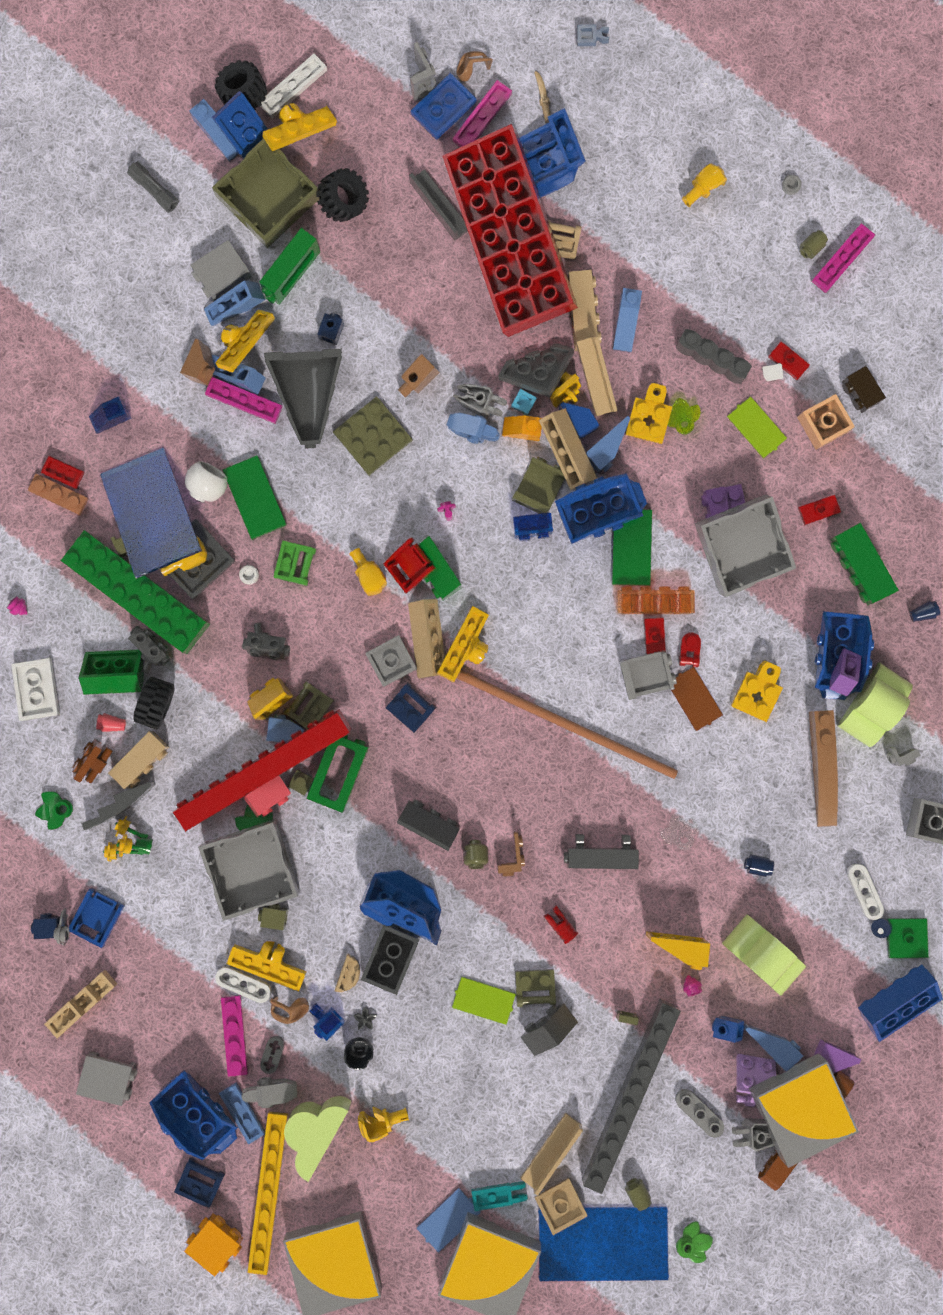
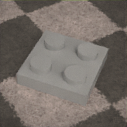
[365,635,417,687]

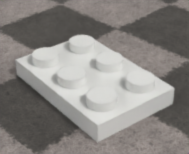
[11,658,60,721]

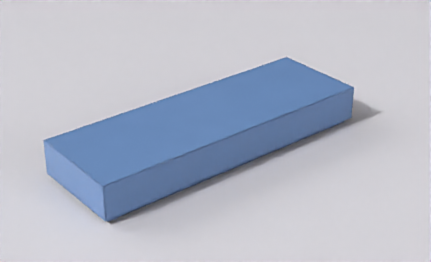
[219,1082,265,1145]

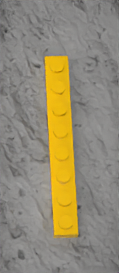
[247,1111,288,1275]

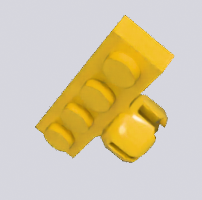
[262,103,337,151]
[215,309,275,372]
[437,606,489,682]
[226,941,307,991]

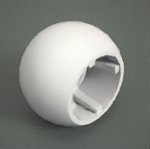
[185,461,227,502]

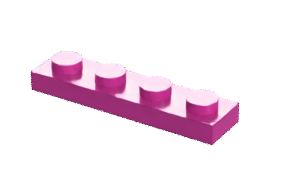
[453,80,512,147]
[811,223,875,293]
[205,377,283,424]
[221,995,248,1077]

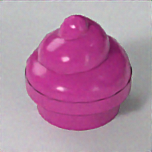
[6,596,28,615]
[683,975,702,997]

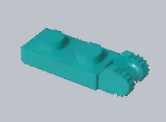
[471,1181,528,1211]

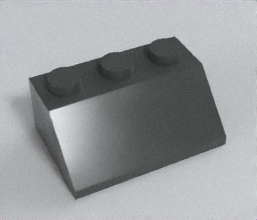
[397,799,460,851]

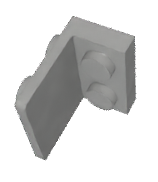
[410,42,436,102]

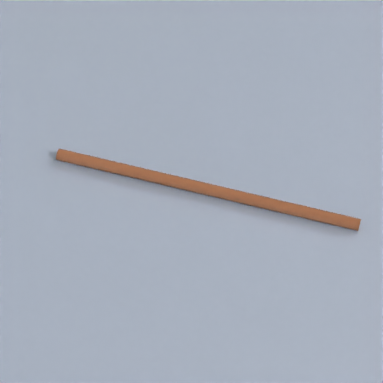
[457,670,678,779]

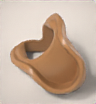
[456,51,493,82]
[270,996,309,1024]

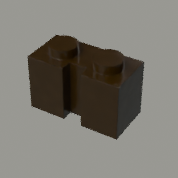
[842,366,886,413]

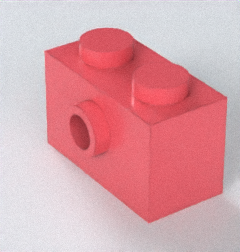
[244,776,291,817]

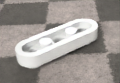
[847,864,884,920]
[215,966,272,1003]

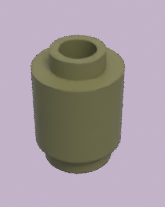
[799,230,828,259]
[625,1178,652,1211]

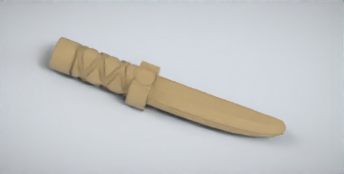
[534,71,551,123]

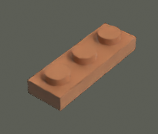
[27,474,88,515]

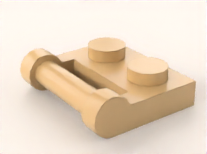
[548,220,582,260]

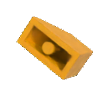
[502,415,542,441]

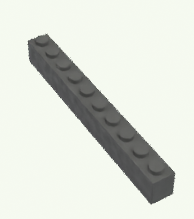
[582,999,681,1194]

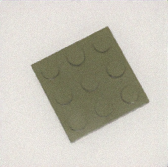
[333,396,413,476]

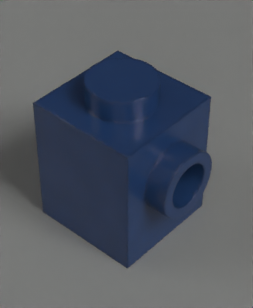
[317,313,344,345]
[31,913,60,939]

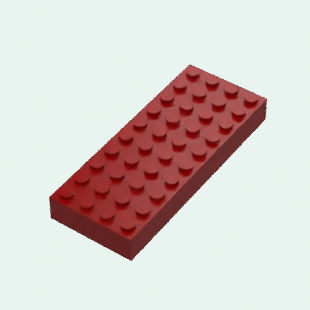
[442,124,578,337]

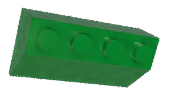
[830,523,899,605]

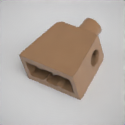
[398,354,440,398]

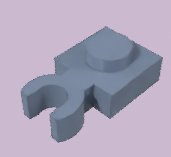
[577,24,609,46]

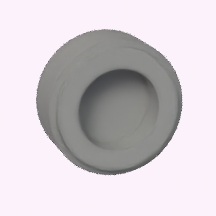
[782,175,801,195]

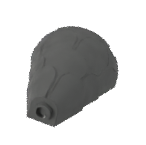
[264,348,342,449]

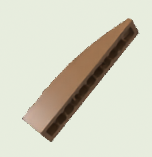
[809,710,838,827]

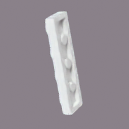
[260,53,327,119]

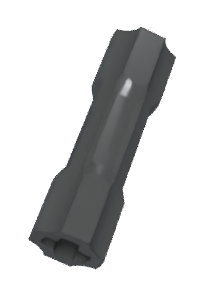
[127,161,179,213]

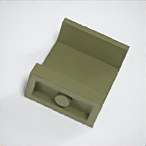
[512,457,565,517]

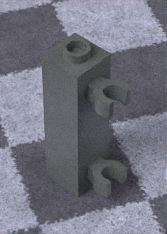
[564,834,639,869]

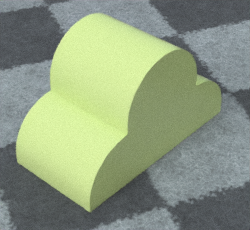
[837,662,913,747]
[722,915,806,996]
[284,1096,352,1182]

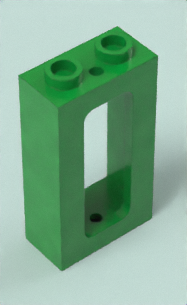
[259,228,320,305]
[307,735,369,813]

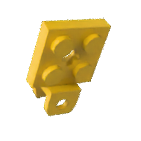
[626,383,672,444]
[731,660,783,722]

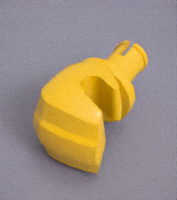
[682,163,727,207]
[159,536,207,576]
[349,548,387,596]
[358,1107,409,1142]

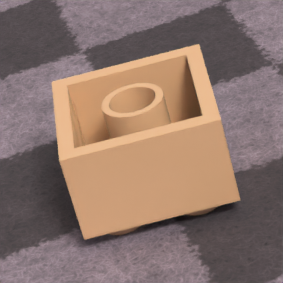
[797,394,855,450]

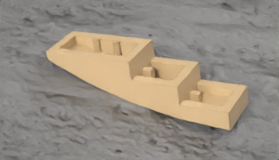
[44,970,117,1038]

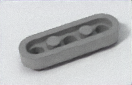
[675,1089,724,1138]

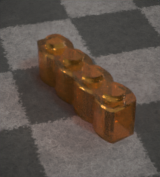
[616,586,695,614]

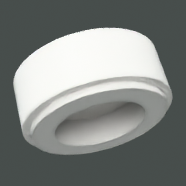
[239,565,259,585]

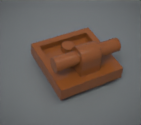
[72,738,113,784]

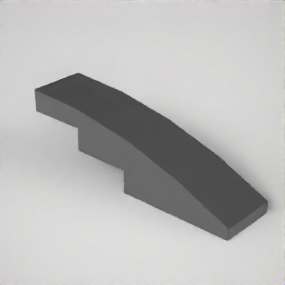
[81,782,155,830]

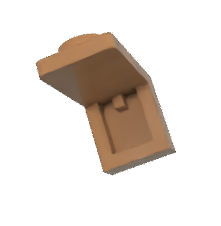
[497,831,525,876]

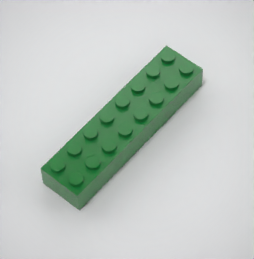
[60,530,210,654]

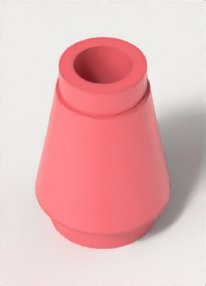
[96,713,126,732]

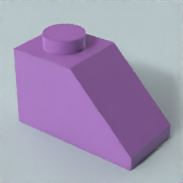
[829,649,862,696]
[813,1039,861,1073]

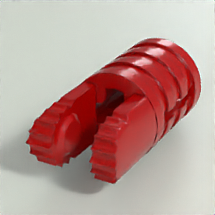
[544,905,578,944]

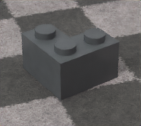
[520,1003,578,1056]

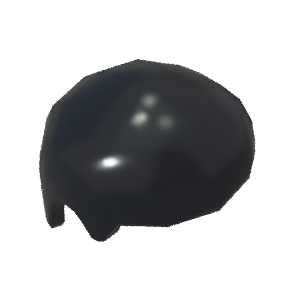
[344,1037,374,1070]

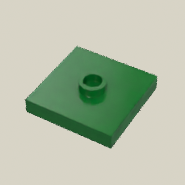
[887,918,929,958]

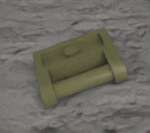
[284,681,334,729]
[515,969,556,1007]

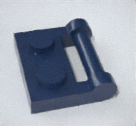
[386,682,437,733]
[174,1157,225,1209]

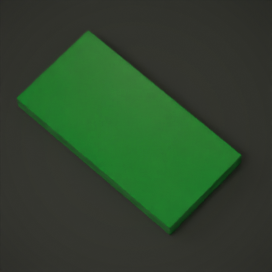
[223,455,287,540]
[612,510,652,586]

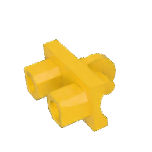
[550,372,581,408]

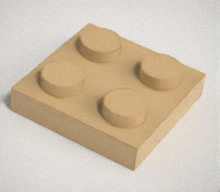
[534,1178,588,1235]

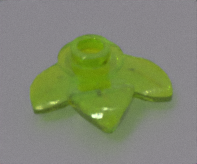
[667,398,701,435]

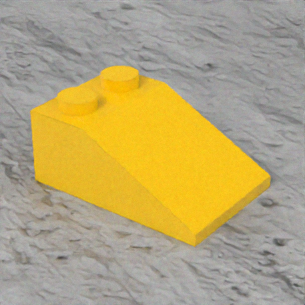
[247,677,294,720]
[646,931,710,970]

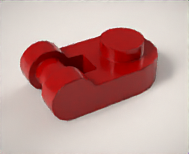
[679,632,701,668]

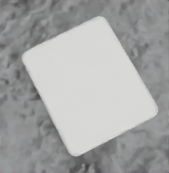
[763,364,783,381]

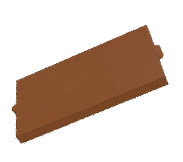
[671,667,723,731]

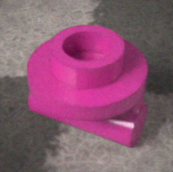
[437,501,456,521]

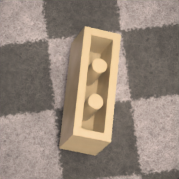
[108,731,169,789]

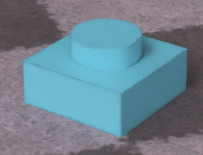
[511,389,537,416]

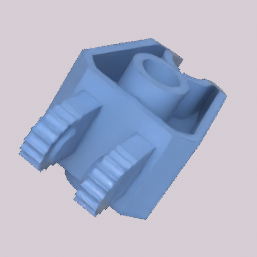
[446,413,500,444]

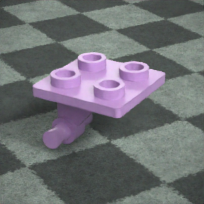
[736,1054,776,1107]

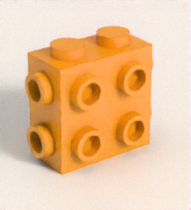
[184,1213,243,1277]

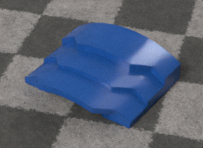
[520,108,586,198]

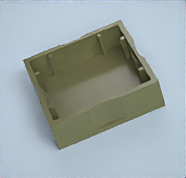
[212,138,319,248]

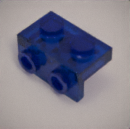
[513,512,553,541]

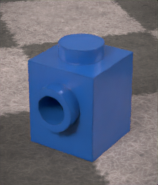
[712,1016,745,1043]

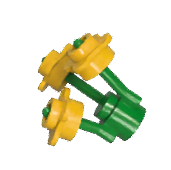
[103,816,153,862]

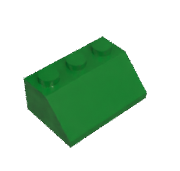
[419,536,462,601]
[78,649,144,695]

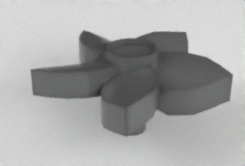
[354,1007,377,1030]

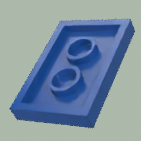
[410,73,477,140]
[212,91,268,159]

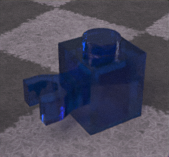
[309,1003,345,1041]

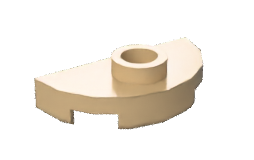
[334,953,361,992]

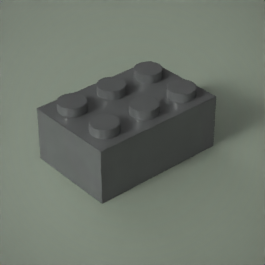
[361,925,420,995]

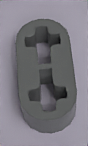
[260,1036,285,1074]

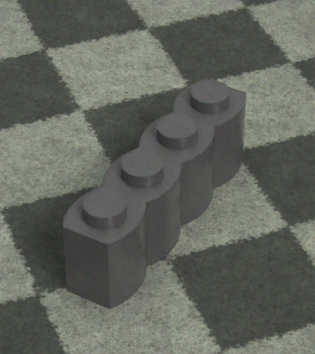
[676,329,752,384]

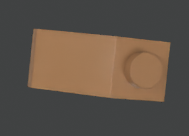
[180,338,215,386]

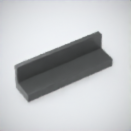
[409,170,468,241]

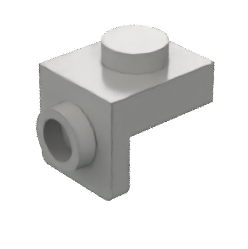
[886,747,921,766]

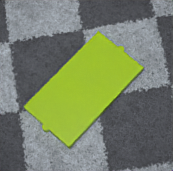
[727,397,787,459]
[452,976,516,1025]

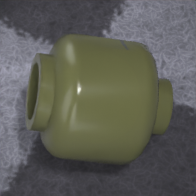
[463,840,489,869]

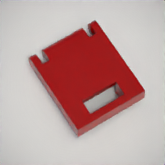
[383,537,435,594]

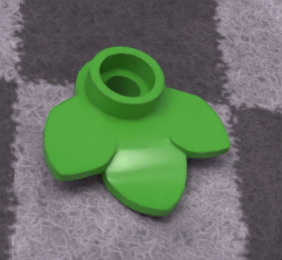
[676,1221,713,1263]

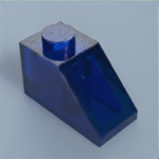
[89,396,132,434]

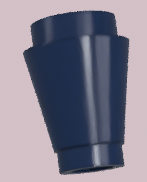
[909,601,940,622]

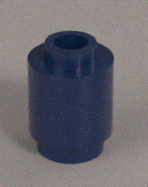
[744,854,774,877]

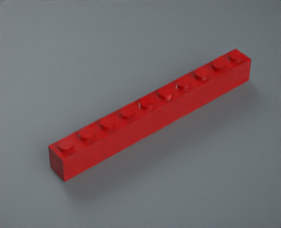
[173,709,352,832]

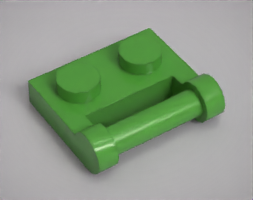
[273,540,316,586]

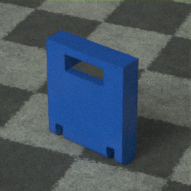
[69,888,125,948]

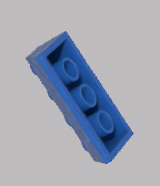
[858,965,943,1042]

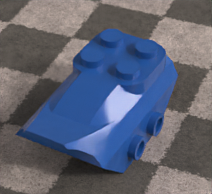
[555,473,647,544]
[815,611,874,700]
[360,870,442,946]
[149,1070,238,1160]

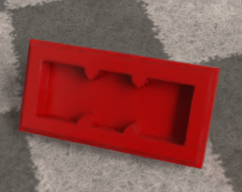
[768,341,810,380]
[40,456,85,489]
[798,495,841,525]
[644,618,666,654]

